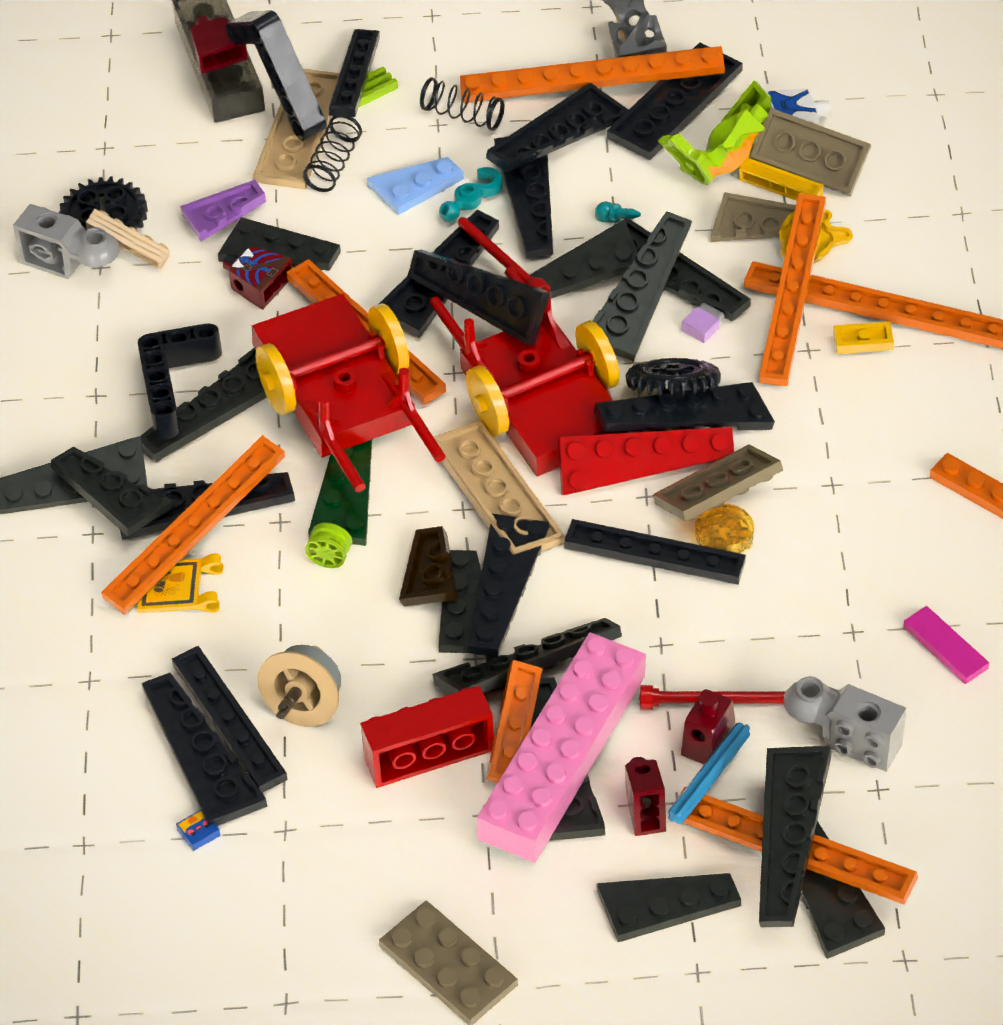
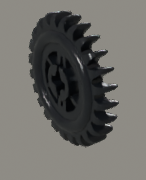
[625,358,721,397]

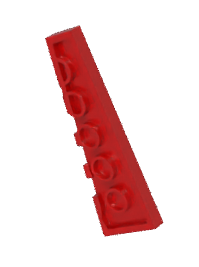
[558,427,734,496]

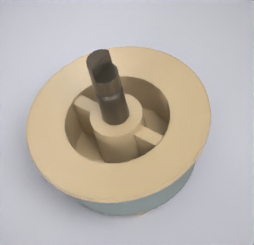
[257,644,341,727]

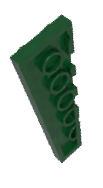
[308,439,373,546]

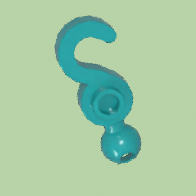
[439,167,503,222]

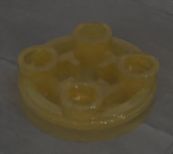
[694,504,754,553]

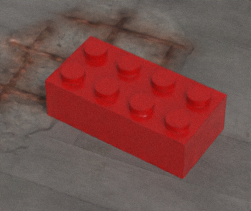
[360,685,494,788]

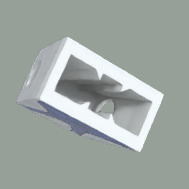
[766,88,831,125]

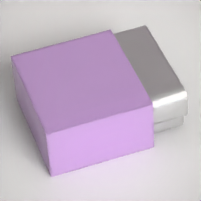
[682,302,725,343]

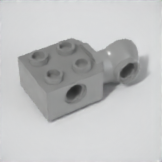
[13,204,120,279]
[783,676,907,772]

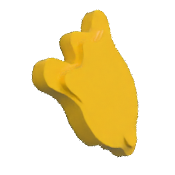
[779,192,853,263]

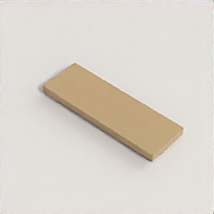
[253,69,340,189]
[433,421,565,555]

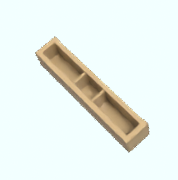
[86,209,170,270]

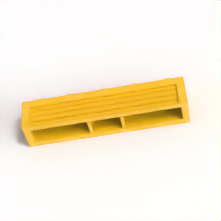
[739,158,824,200]

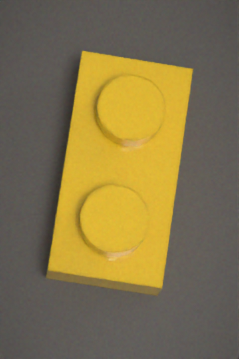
[833,321,894,354]

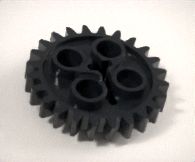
[59,176,148,230]

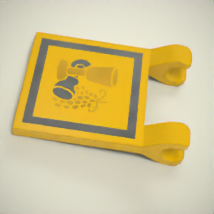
[137,553,224,613]

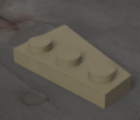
[711,192,796,242]

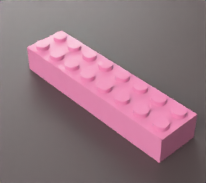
[477,632,646,863]

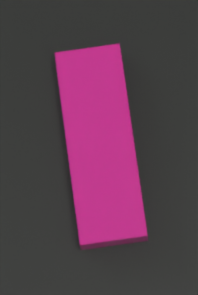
[903,605,990,684]

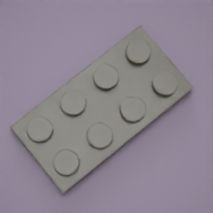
[750,108,872,196]
[653,444,783,522]
[379,900,518,1025]

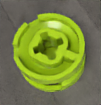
[305,523,352,568]

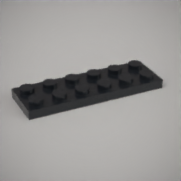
[607,42,743,160]

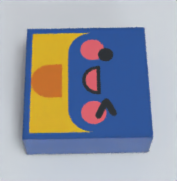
[176,810,221,851]

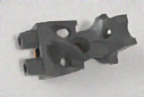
[602,0,667,58]

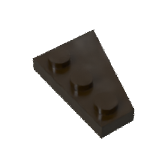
[399,526,458,607]

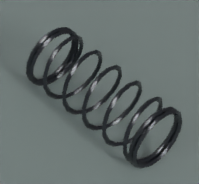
[419,77,505,131]
[303,116,362,192]

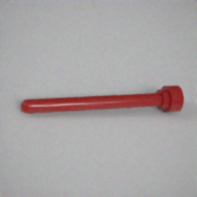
[457,217,551,290]
[640,685,785,710]

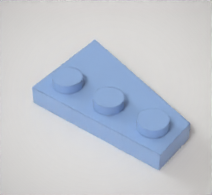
[367,157,464,215]

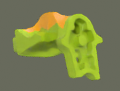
[658,104,768,185]

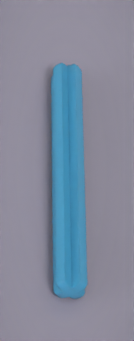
[668,722,750,824]

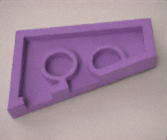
[180,180,267,242]

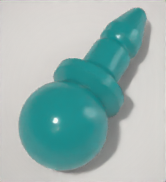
[595,201,641,223]

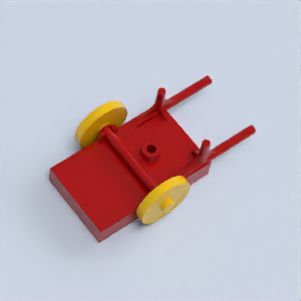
[429,267,628,477]
[251,293,446,492]

